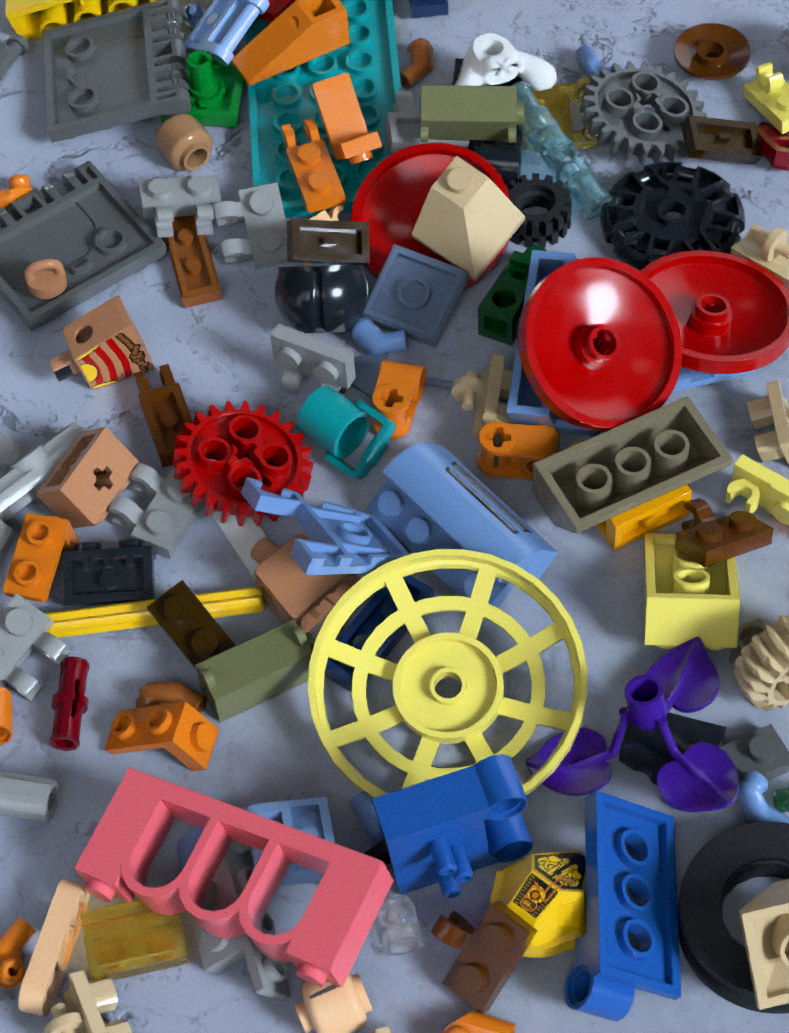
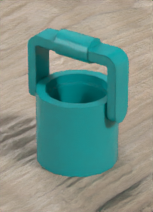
[296,386,395,480]

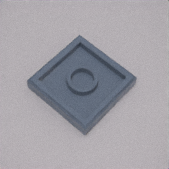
[361,244,469,348]

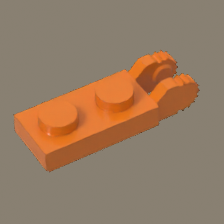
[281,118,346,214]

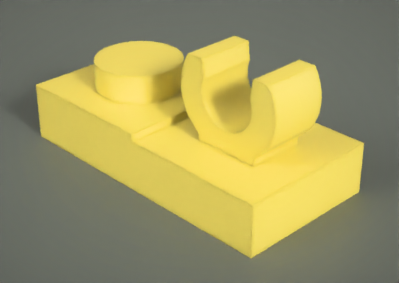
[743,62,789,134]
[725,454,789,525]

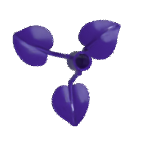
[525,637,739,812]

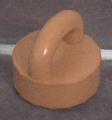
[24,258,67,299]

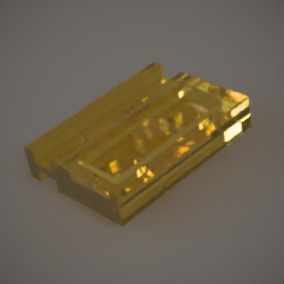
[80,900,190,981]

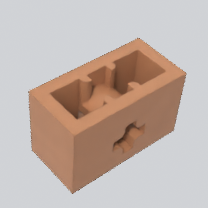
[36,426,139,529]

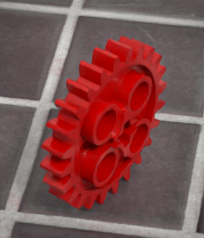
[172,401,314,527]

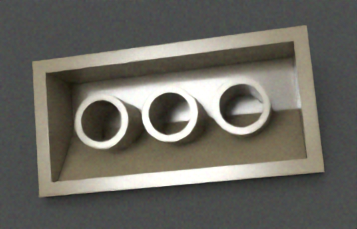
[533,396,733,534]

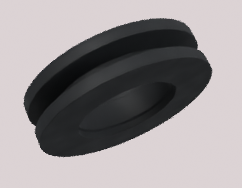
[678,821,789,1014]

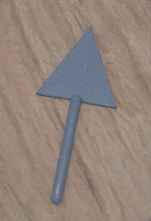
[351,353,453,399]

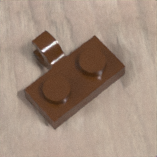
[675,498,773,567]
[431,900,538,1013]

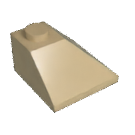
[411,156,525,281]
[739,879,789,1010]

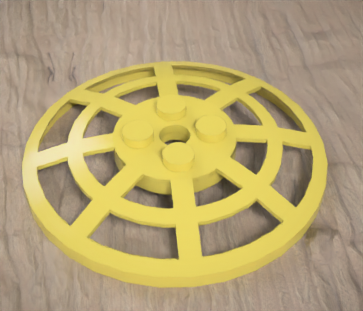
[308,549,587,798]

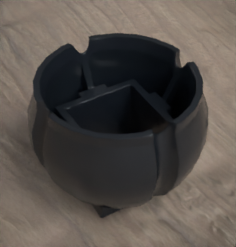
[274,265,368,333]

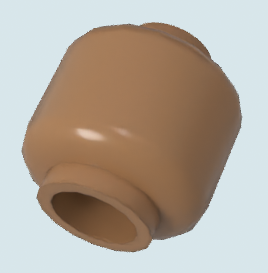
[155,114,213,171]

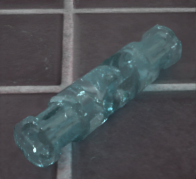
[512,81,613,220]

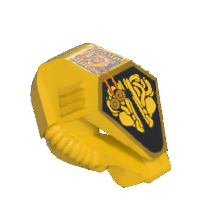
[489,850,587,958]

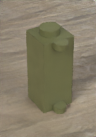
[420,85,524,143]
[195,619,315,723]

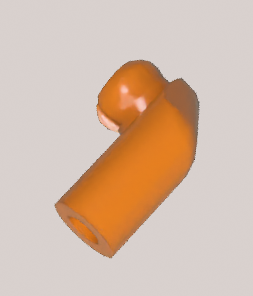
[0,174,33,209]
[0,917,36,989]
[443,1011,516,1033]

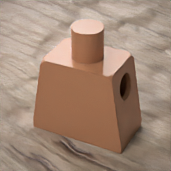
[250,534,358,633]

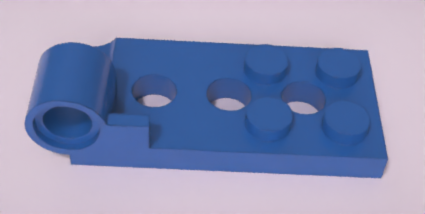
[564,790,681,1022]

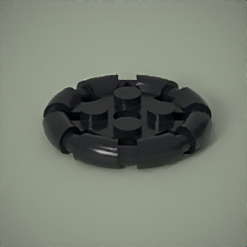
[600,162,746,270]

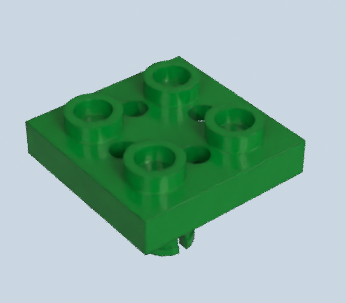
[160,51,246,127]

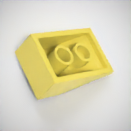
[644,533,740,651]

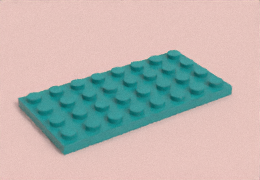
[246,0,401,218]

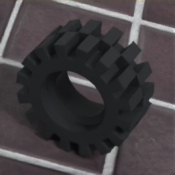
[507,173,572,248]

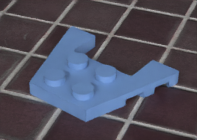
[241,477,409,575]

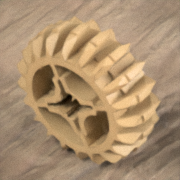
[733,615,789,711]

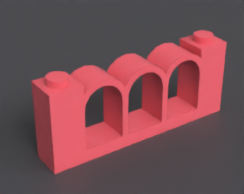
[74,767,394,988]

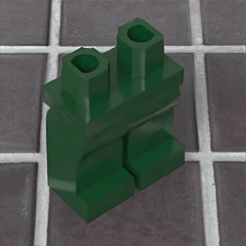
[478,244,578,348]

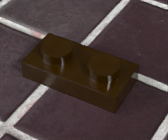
[680,115,763,165]
[287,219,370,266]
[147,580,236,670]

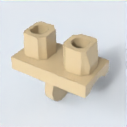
[731,223,789,290]
[451,353,514,438]
[747,380,789,465]
[43,970,133,1033]

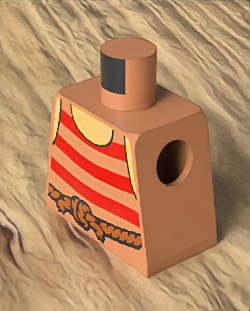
[49,295,155,390]

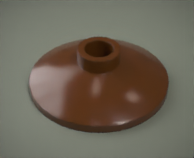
[674,23,751,80]

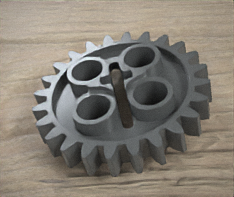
[580,61,707,165]

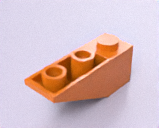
[232,0,350,86]

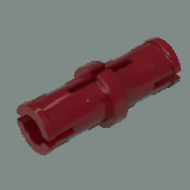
[50,657,90,751]

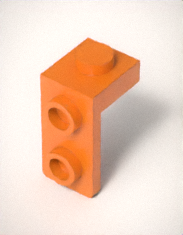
[311,73,382,165]
[3,513,79,602]
[105,701,219,771]

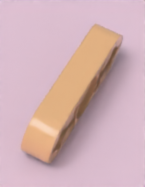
[18,879,90,1017]

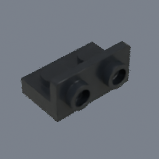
[63,539,157,606]

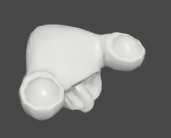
[455,33,557,91]

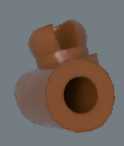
[400,38,434,89]
[136,680,207,714]

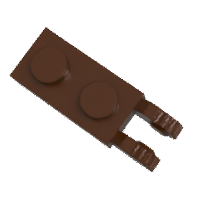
[134,364,193,468]

